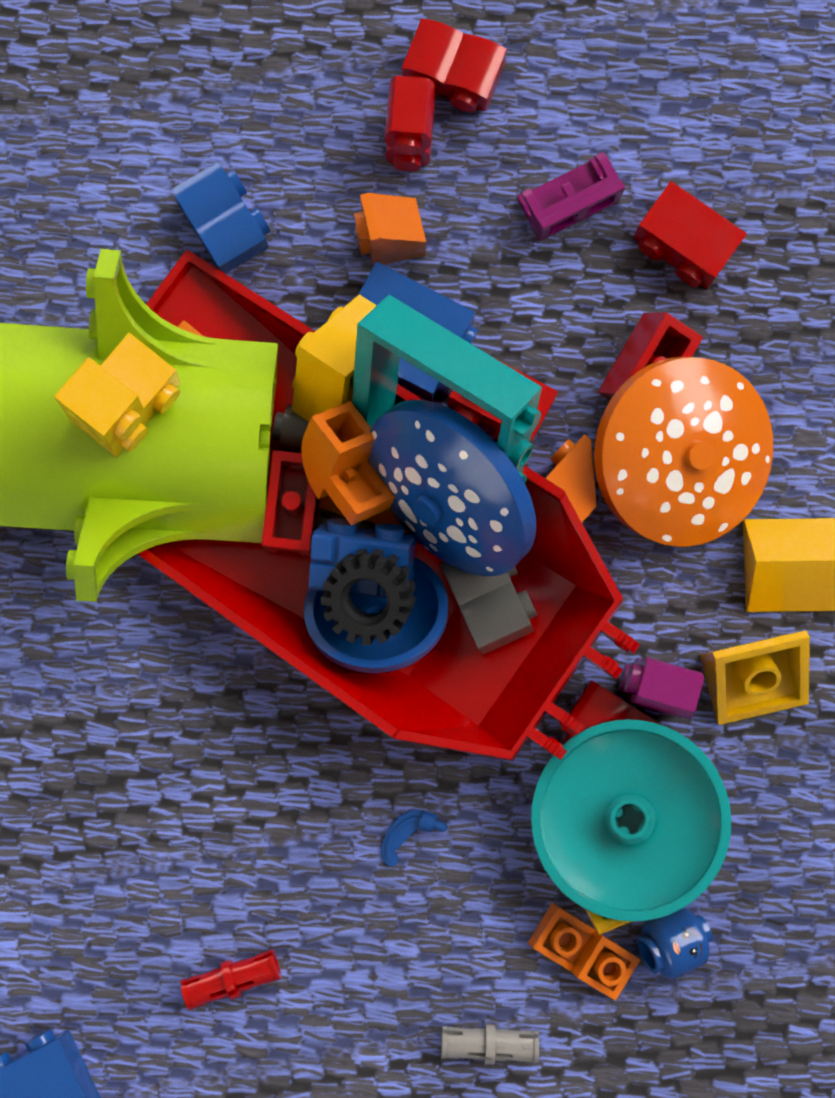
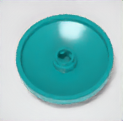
[531,719,731,921]

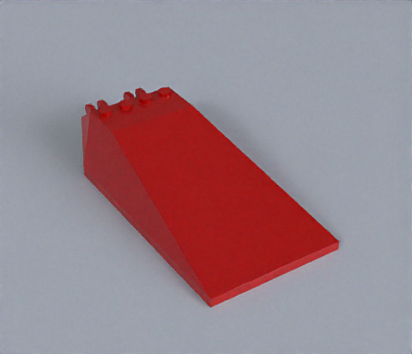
[138,249,640,761]

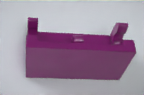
[517,152,625,242]

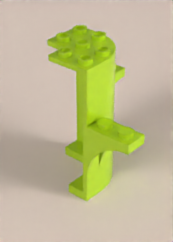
[0,249,278,602]

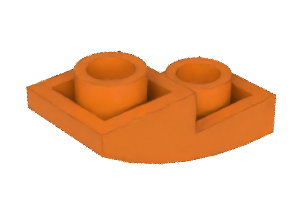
[528,902,641,1001]

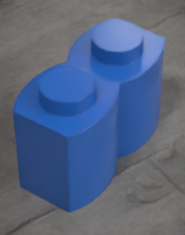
[171,162,271,274]

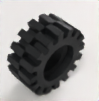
[321,548,416,645]

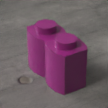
[618,656,704,719]

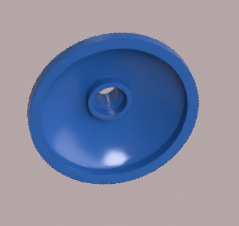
[304,557,448,673]

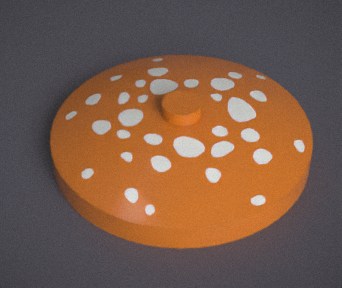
[594,357,773,547]

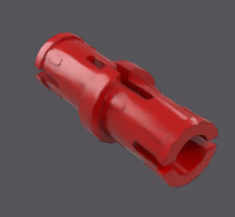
[180,949,282,1011]

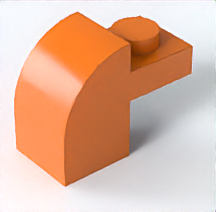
[301,401,395,526]

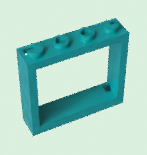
[352,295,542,483]

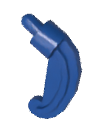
[381,809,448,866]

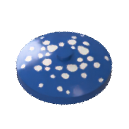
[368,400,537,576]

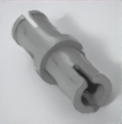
[441,1024,539,1065]

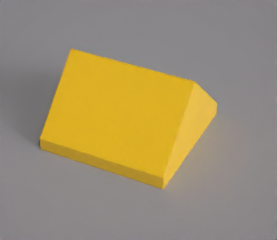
[743,518,835,612]
[700,631,810,725]

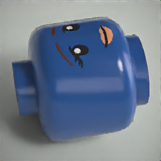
[637,908,713,979]

